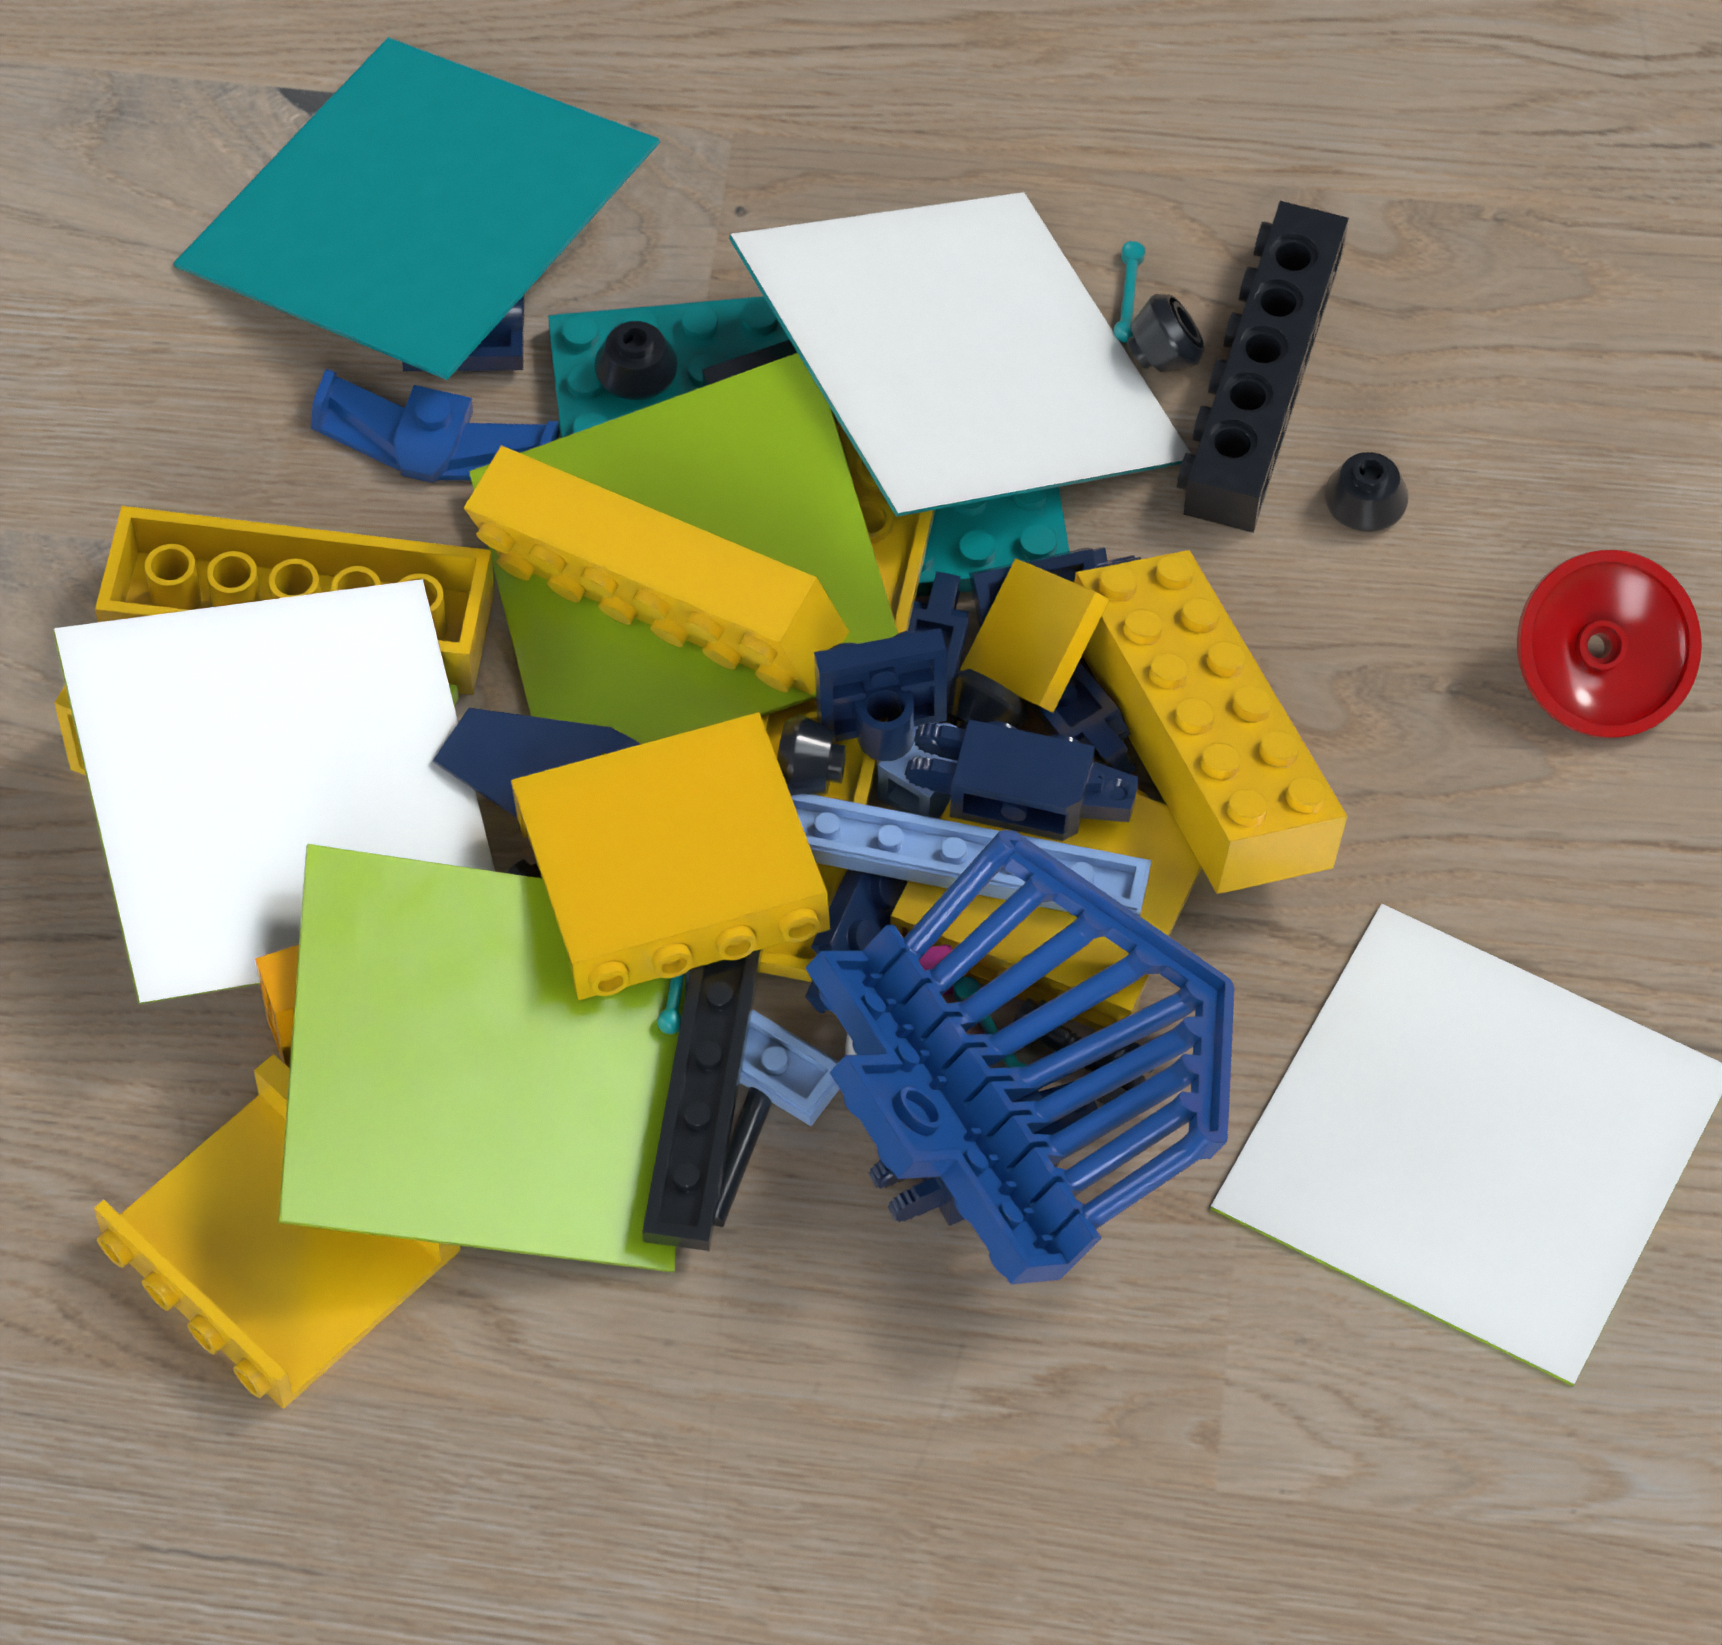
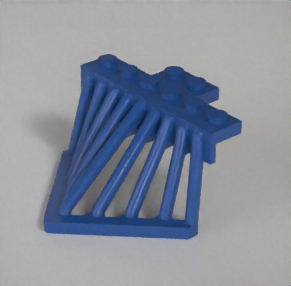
[805,830,1235,1285]

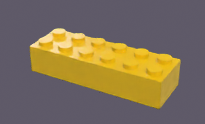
[464,445,849,695]
[95,506,495,695]
[1074,550,1348,894]

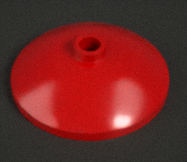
[1517,550,1702,738]

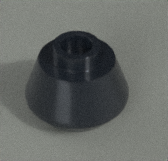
[1128,294,1205,372]
[595,321,678,400]
[1325,452,1408,532]
[947,669,1028,730]
[777,715,846,796]

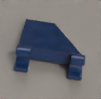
[432,708,640,819]

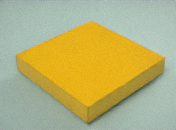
[960,558,1110,713]

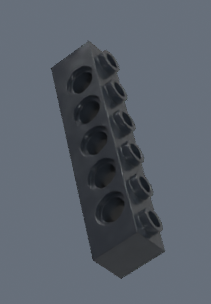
[1177,200,1349,533]

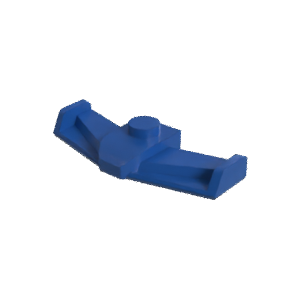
[311,369,560,483]

